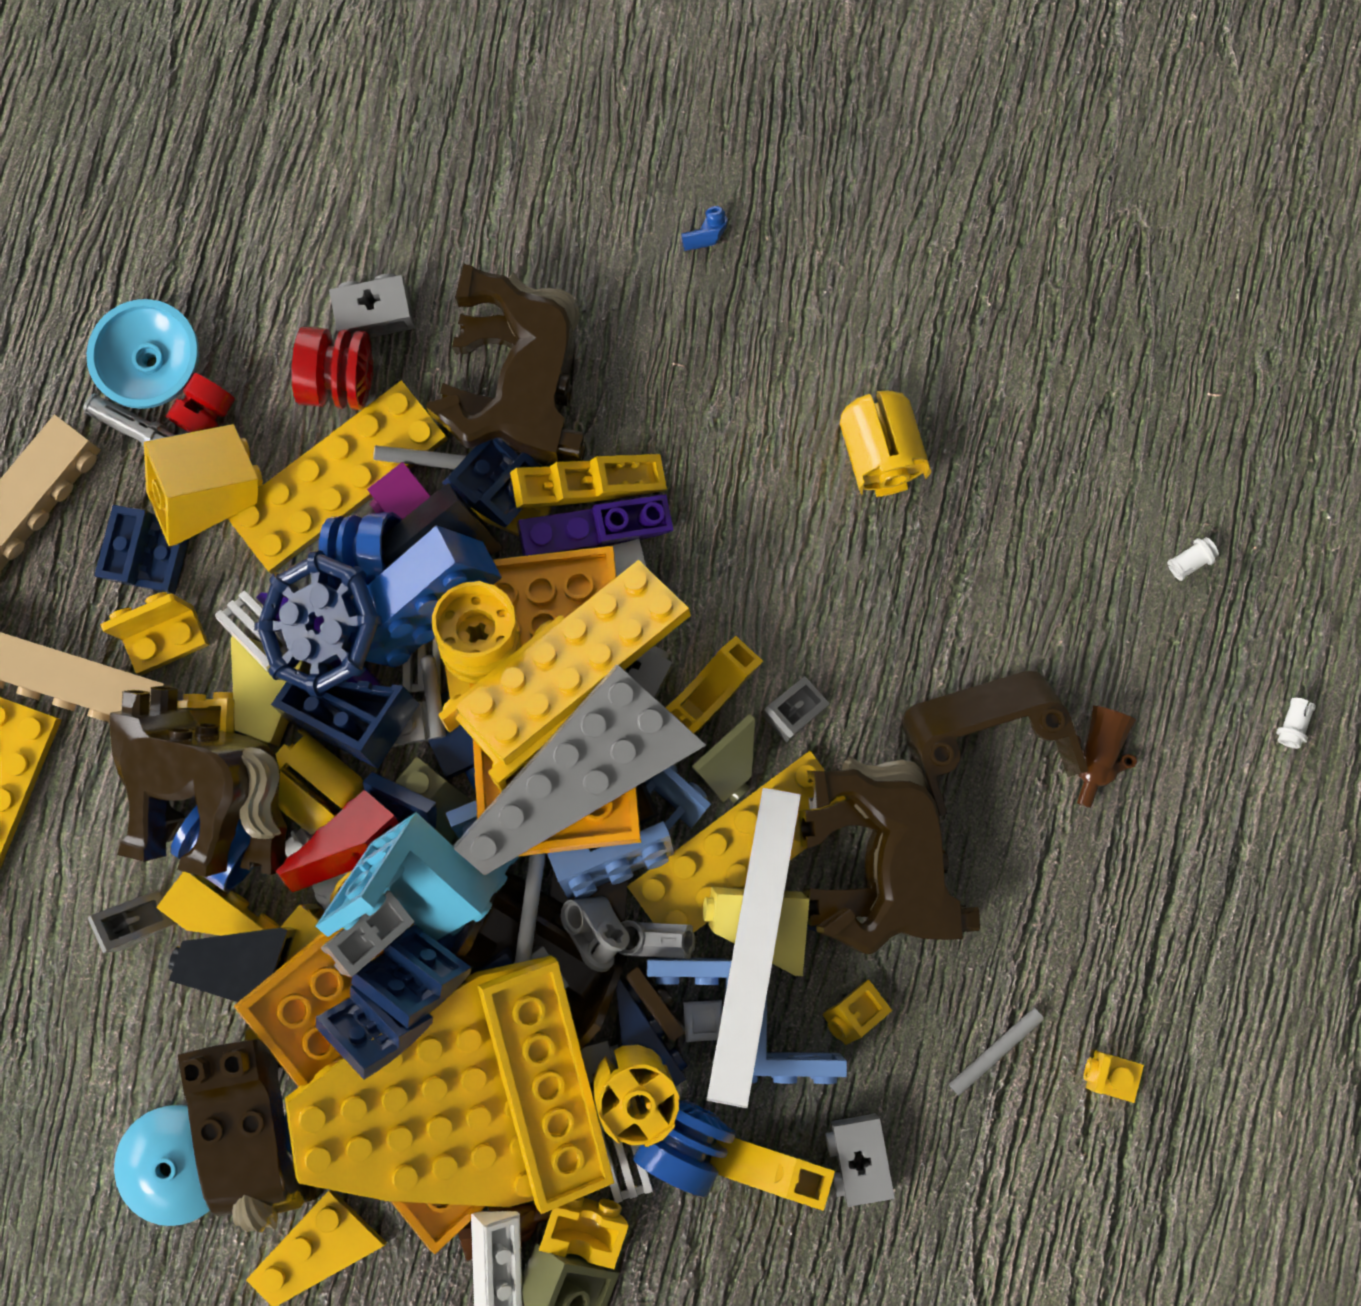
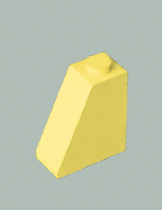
[231,636,311,746]
[703,887,809,976]

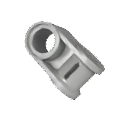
[561,896,630,972]

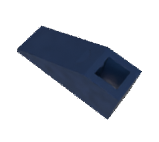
[616,978,688,1103]

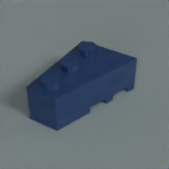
[271,680,420,769]

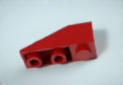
[276,790,399,893]

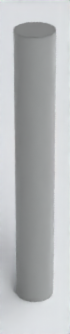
[373,445,466,469]
[514,853,546,963]
[948,1008,1044,1096]

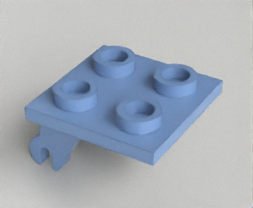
[645,765,711,831]

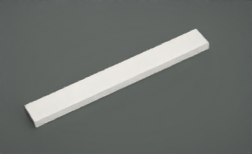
[707,788,801,1108]

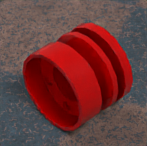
[292,326,374,411]

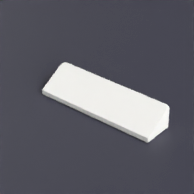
[471,1211,523,1306]

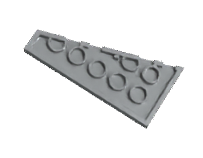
[453,664,706,875]

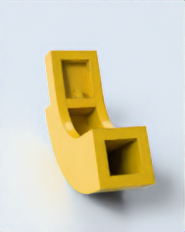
[665,636,763,735]

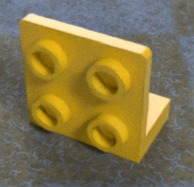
[100,592,210,676]

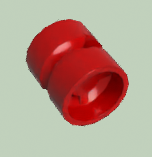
[166,373,236,433]

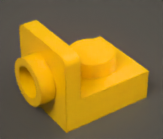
[823,979,893,1045]
[1084,1050,1144,1103]

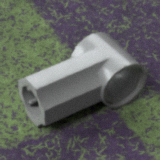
[615,920,696,959]

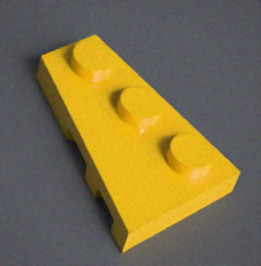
[246,1190,387,1306]

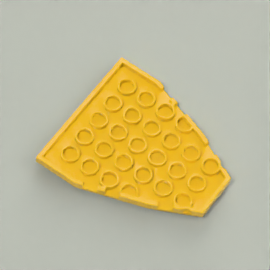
[285,955,556,1207]

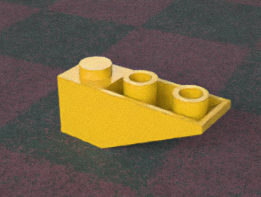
[156,872,280,936]
[710,1138,835,1211]

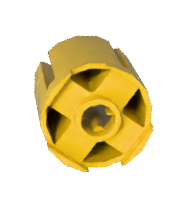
[840,390,931,497]
[275,728,364,836]
[593,1045,680,1147]

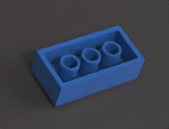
[348,525,502,668]

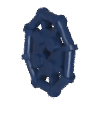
[254,550,382,697]

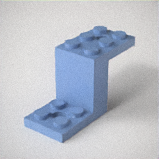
[446,801,674,899]
[647,957,847,1084]

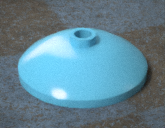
[87,299,199,409]
[114,1105,210,1226]

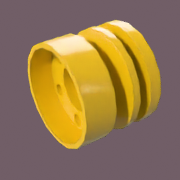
[432,581,521,684]

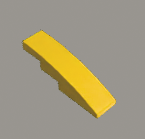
[510,454,667,508]

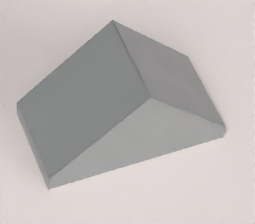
[761,676,830,743]
[88,890,173,953]

